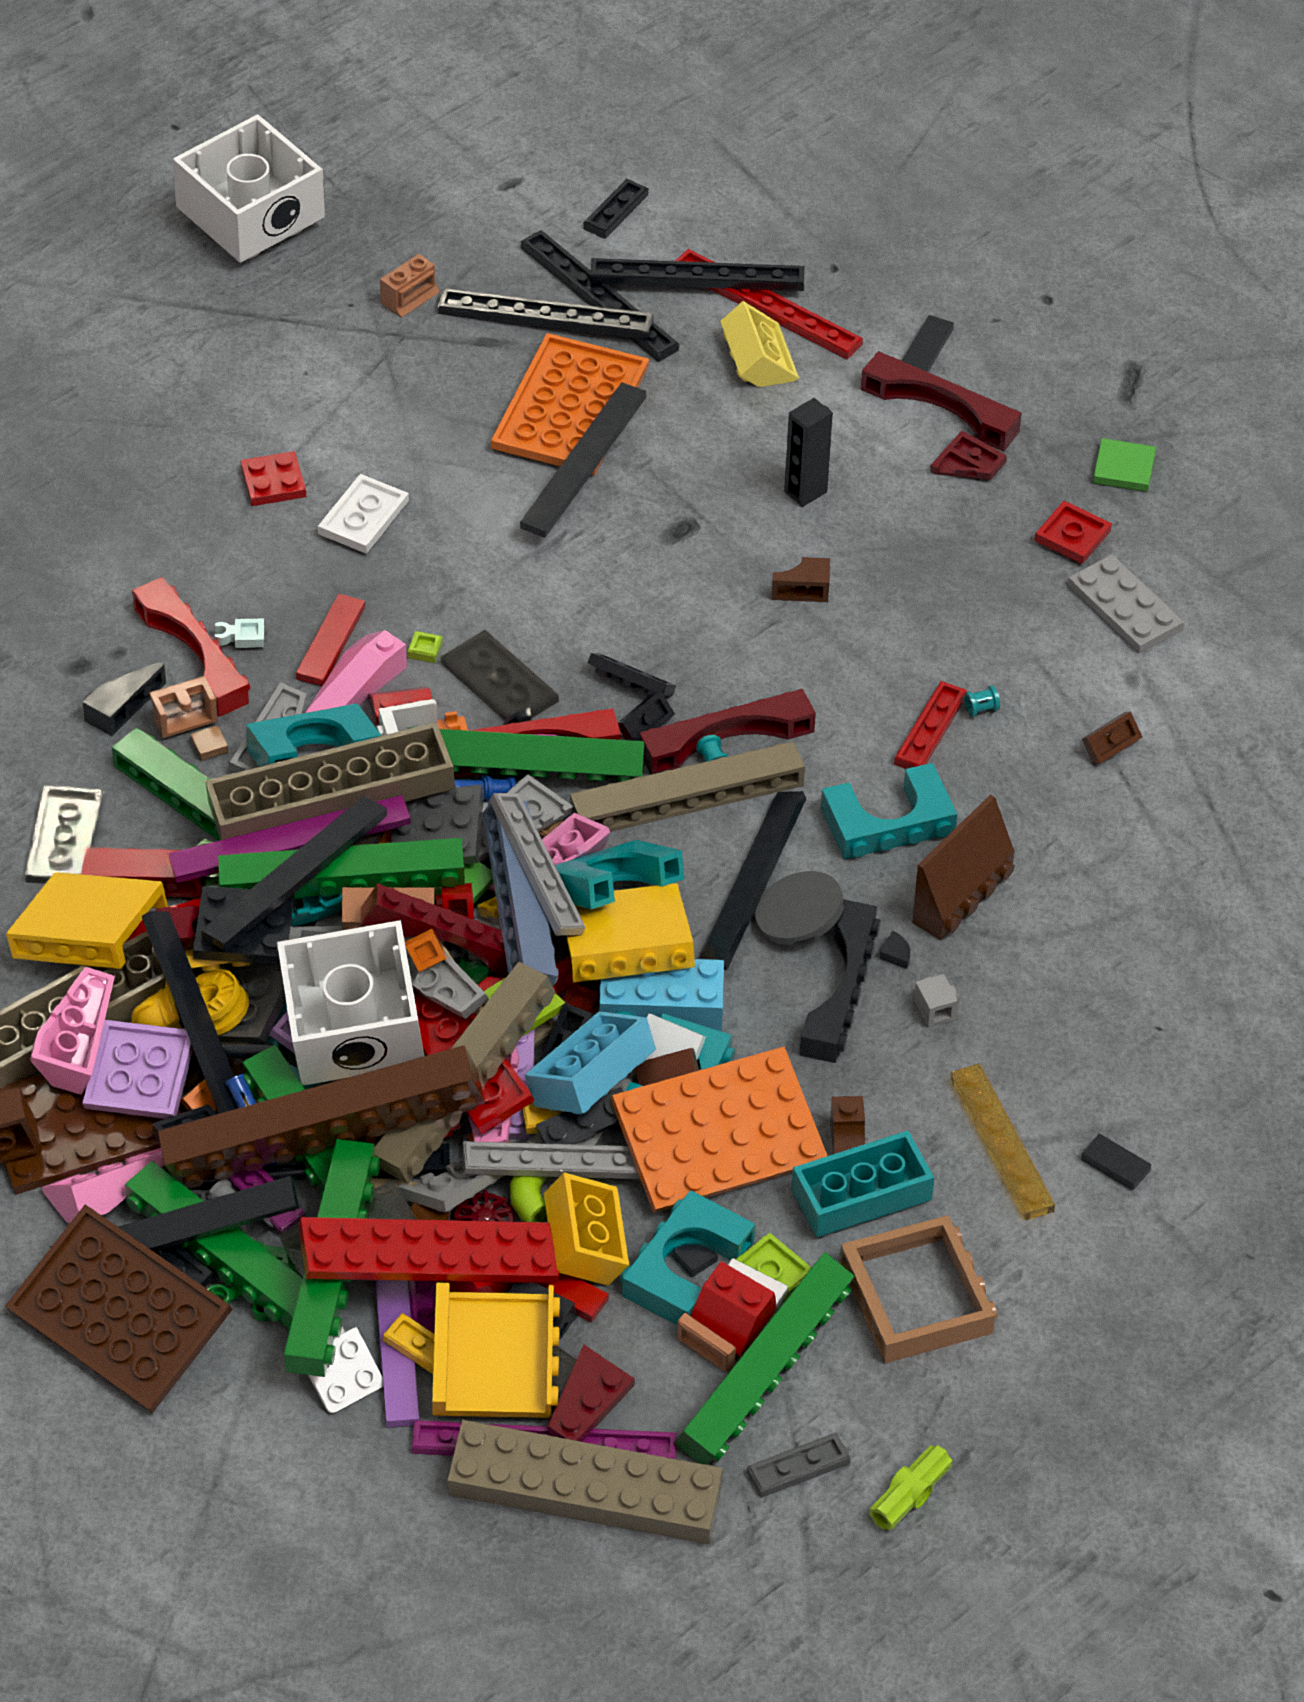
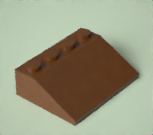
[912,794,1015,940]

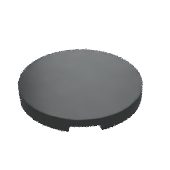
[755,871,844,945]

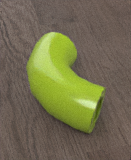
[509,1176,551,1222]

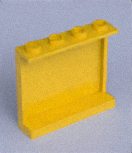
[6,872,168,969]
[565,883,695,982]
[432,1283,560,1418]

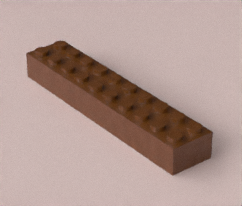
[158,1045,485,1188]

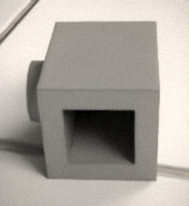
[914,974,958,1028]

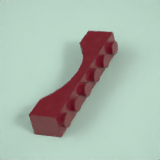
[861,351,1022,452]
[640,689,816,775]
[360,883,508,978]

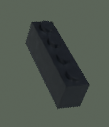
[784,398,833,507]

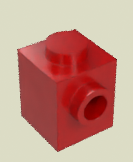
[436,883,474,919]

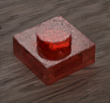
[562,983,600,1013]

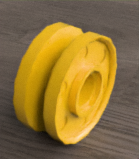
[196,969,249,1036]

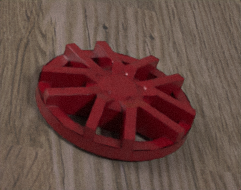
[454,1190,514,1222]

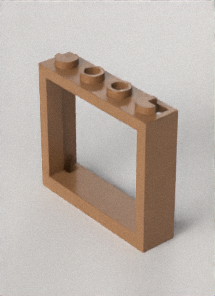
[839,1215,998,1364]

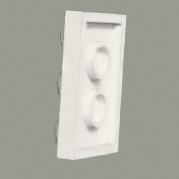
[318,474,409,554]

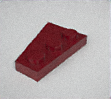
[548,1344,635,1442]

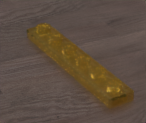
[951,1063,1055,1221]

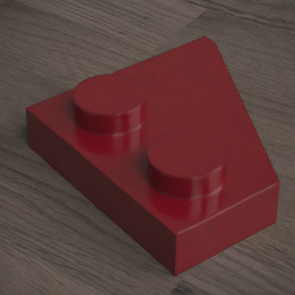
[930,430,1007,480]

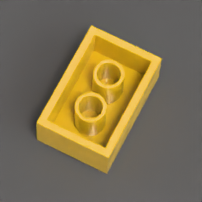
[544,1172,629,1286]

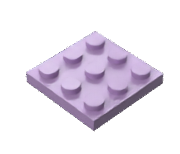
[83,1020,193,1119]

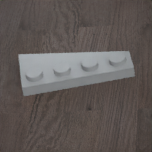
[229,682,306,773]
[404,937,489,1019]

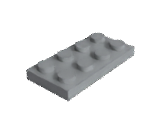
[1067,555,1184,653]

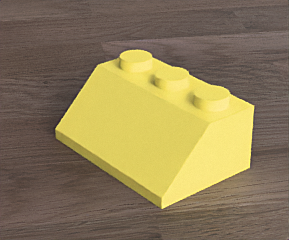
[720,301,799,387]

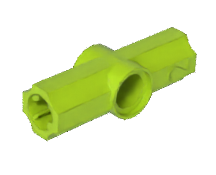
[869,1445,953,1530]

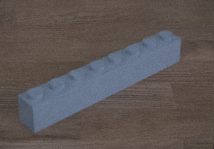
[483,800,559,986]

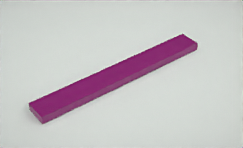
[169,795,411,883]
[412,1420,677,1459]

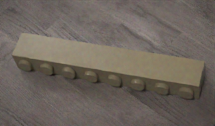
[570,742,805,832]
[375,962,556,1184]

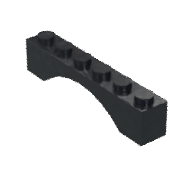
[800,899,881,1063]

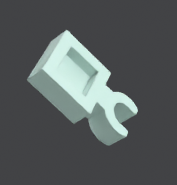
[215,618,264,648]

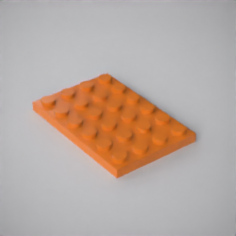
[491,333,649,475]
[610,1046,828,1214]

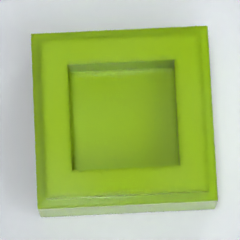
[407,631,443,663]

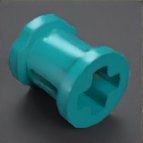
[964,685,1000,717]
[696,735,729,762]

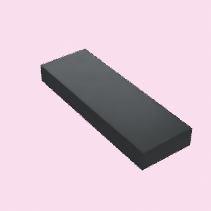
[747,1432,851,1498]

